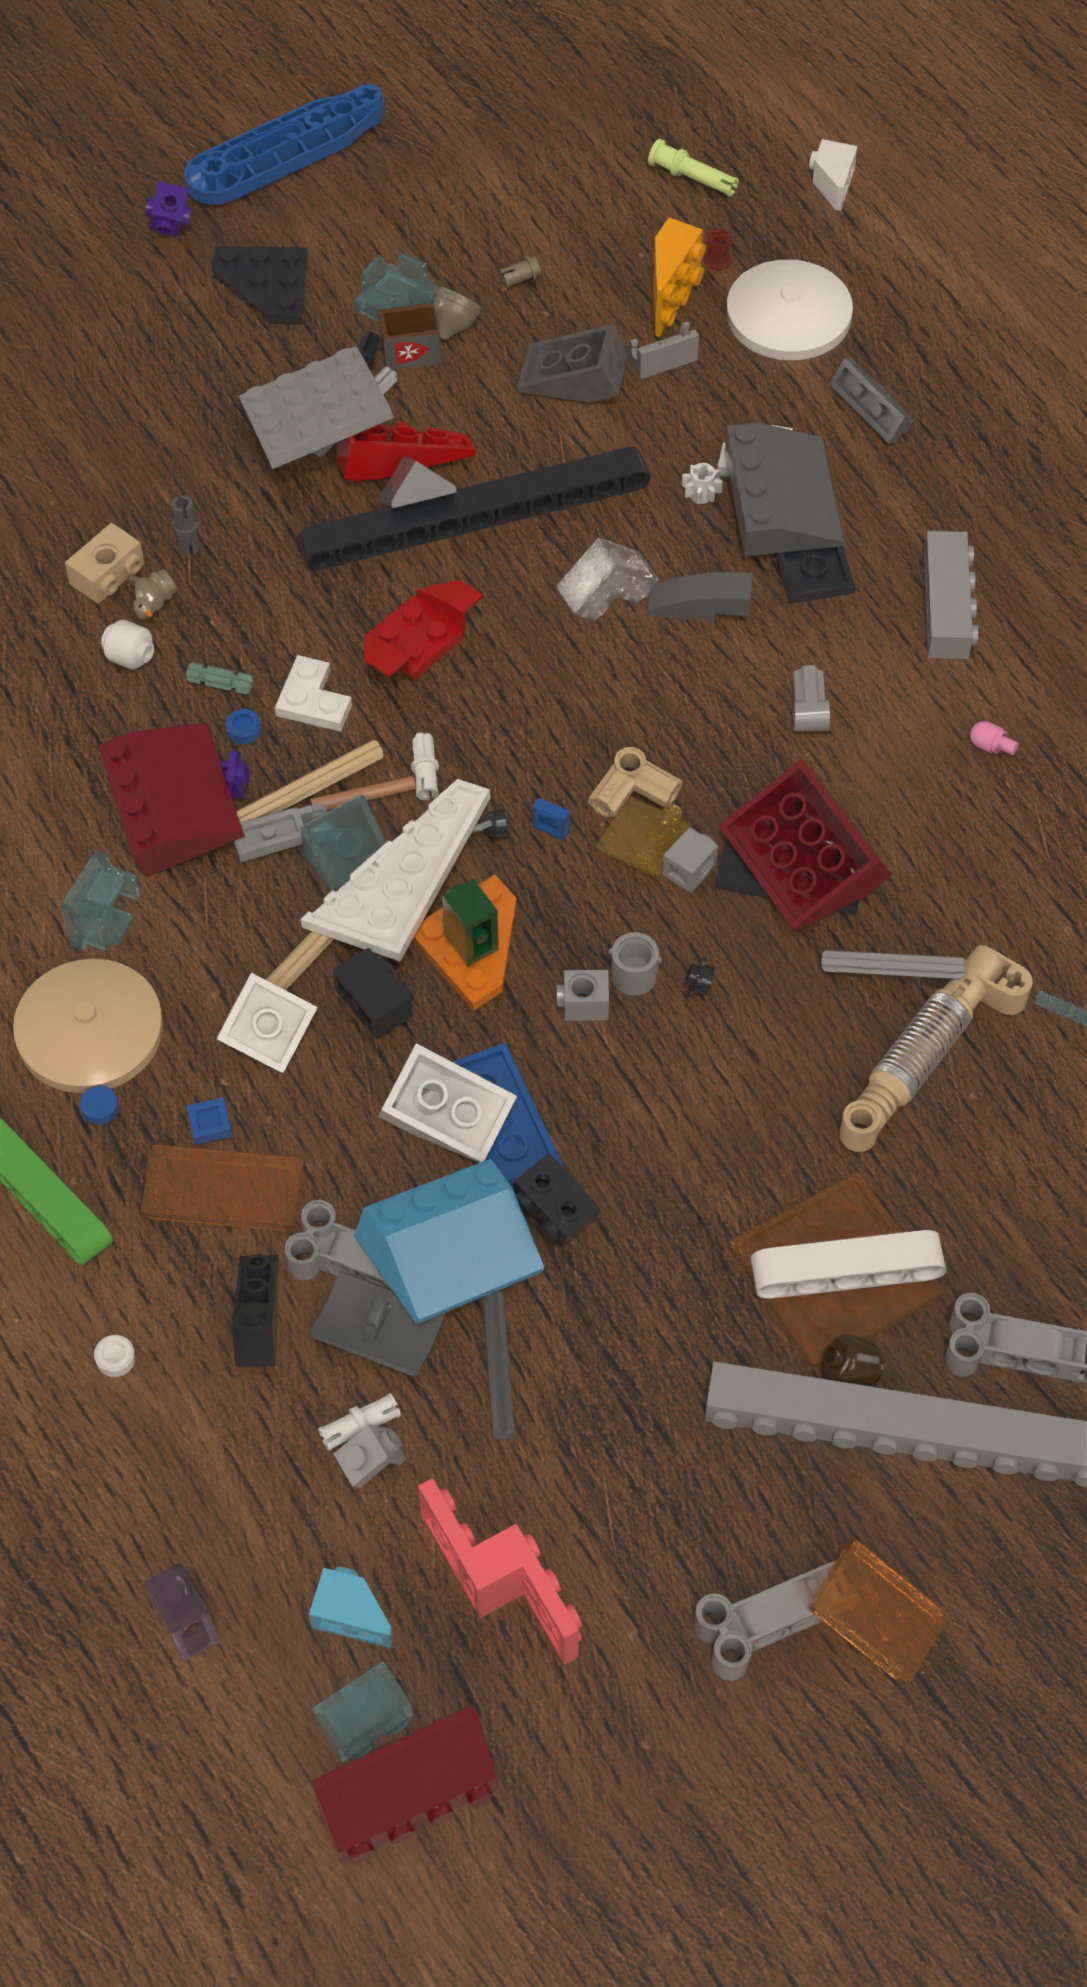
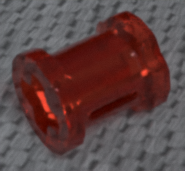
[704,228,733,271]

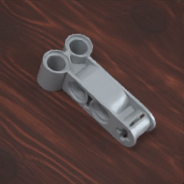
[285,1200,392,1290]
[944,1293,1087,1383]
[693,1561,860,1681]

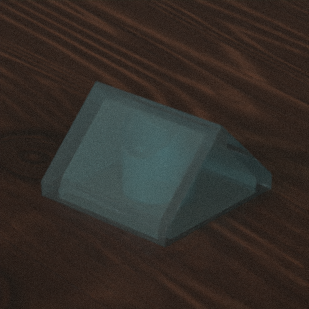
[300,794,386,891]

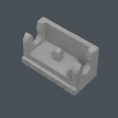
[628,322,699,379]

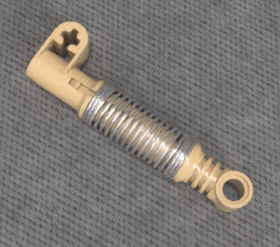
[840,945,1033,1152]

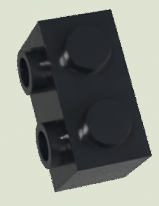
[332,947,414,1039]
[512,1152,601,1248]

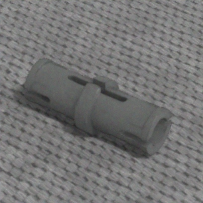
[171,495,200,556]

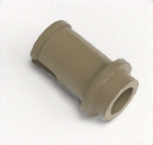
[499,256,541,288]

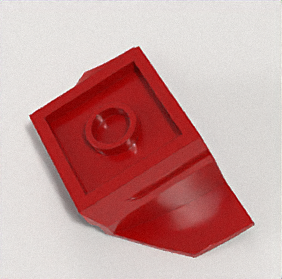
[364,580,483,680]

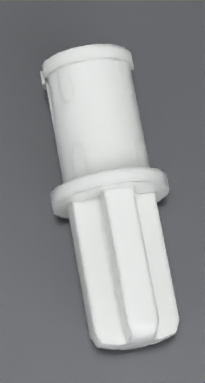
[411,732,439,800]

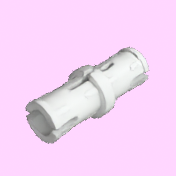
[318,1393,401,1451]

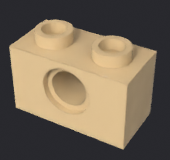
[65,522,145,604]

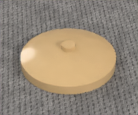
[13,959,163,1093]

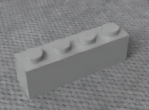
[923,531,978,659]

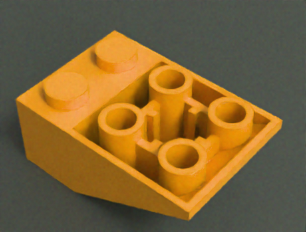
[653,218,705,337]

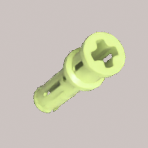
[648,139,739,197]

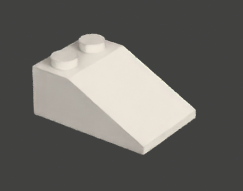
[378,1044,517,1163]

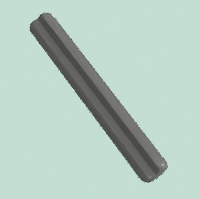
[483,1291,514,1440]

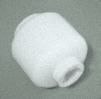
[101,619,154,670]

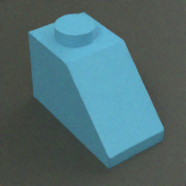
[309,1567,394,1649]

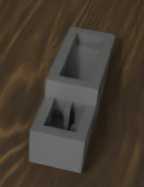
[647,572,753,622]

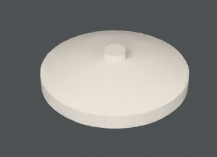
[726,260,853,360]

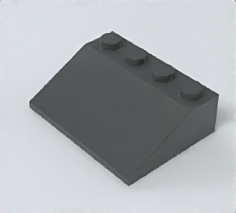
[725,423,844,556]

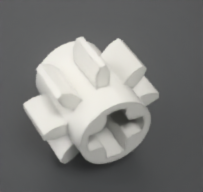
[682,463,723,504]

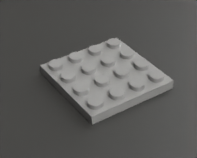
[239,346,394,469]

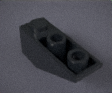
[232,1254,279,1366]

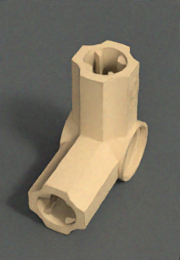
[588,747,682,818]

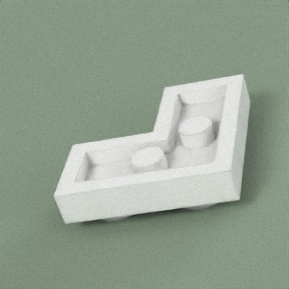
[275,655,352,732]

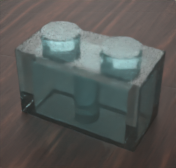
[312,1662,413,1763]

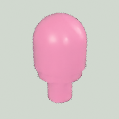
[970,721,1019,755]

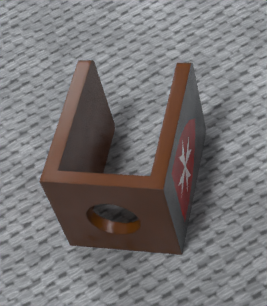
[378,303,441,369]

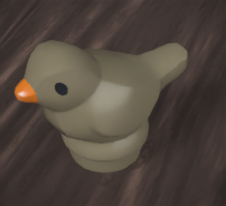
[128,569,178,620]

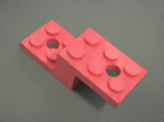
[418,1478,582,1665]

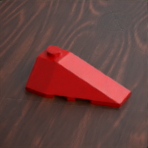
[336,421,476,482]

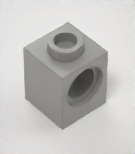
[662,827,718,893]
[557,970,609,1021]

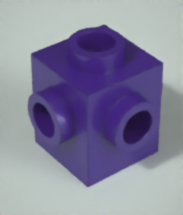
[145,181,191,236]

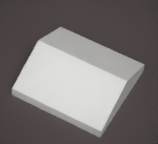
[217,973,318,1073]

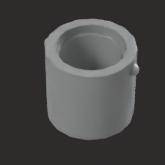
[608,932,662,995]

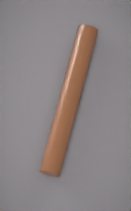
[310,776,416,810]

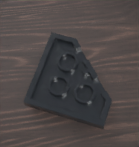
[212,246,308,325]

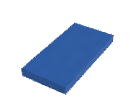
[452,1043,563,1187]

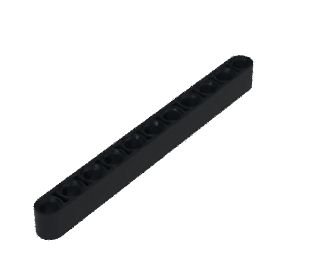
[298,447,651,571]

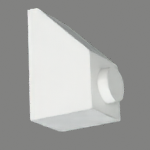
[809,139,857,211]

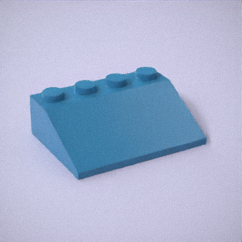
[354,1159,544,1324]

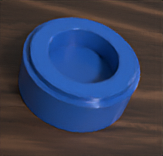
[226,709,261,744]
[80,1086,119,1125]

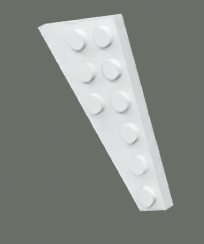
[300,779,490,961]

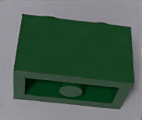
[442,879,499,966]

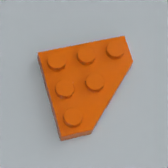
[412,874,517,1011]

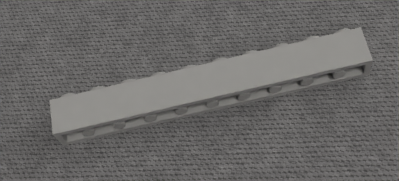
[705,1361,1087,1487]

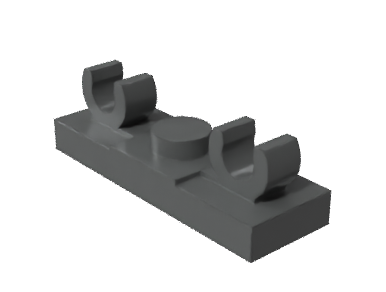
[829,358,914,444]

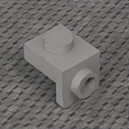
[334,1425,407,1488]

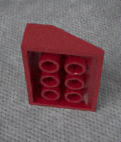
[98,723,245,877]
[718,759,893,931]
[311,1705,498,1864]

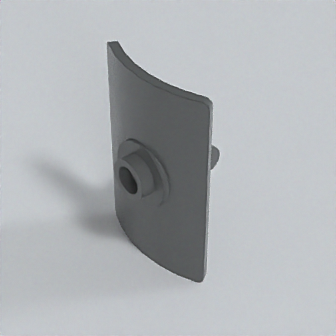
[310,1272,446,1376]

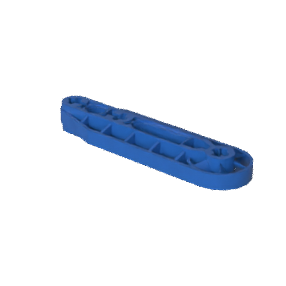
[184,84,385,204]

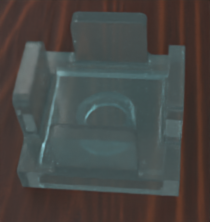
[353,252,439,322]
[60,850,141,950]

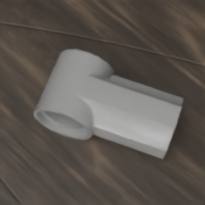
[792,665,830,732]

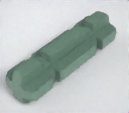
[186,662,254,694]

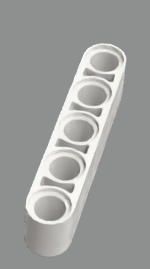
[750,1230,946,1299]

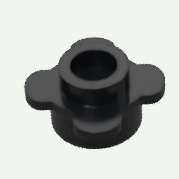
[685,956,715,998]

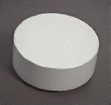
[94,1335,135,1377]

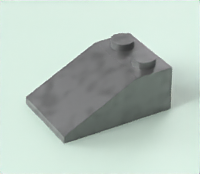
[517,324,629,403]

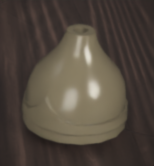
[433,287,481,341]

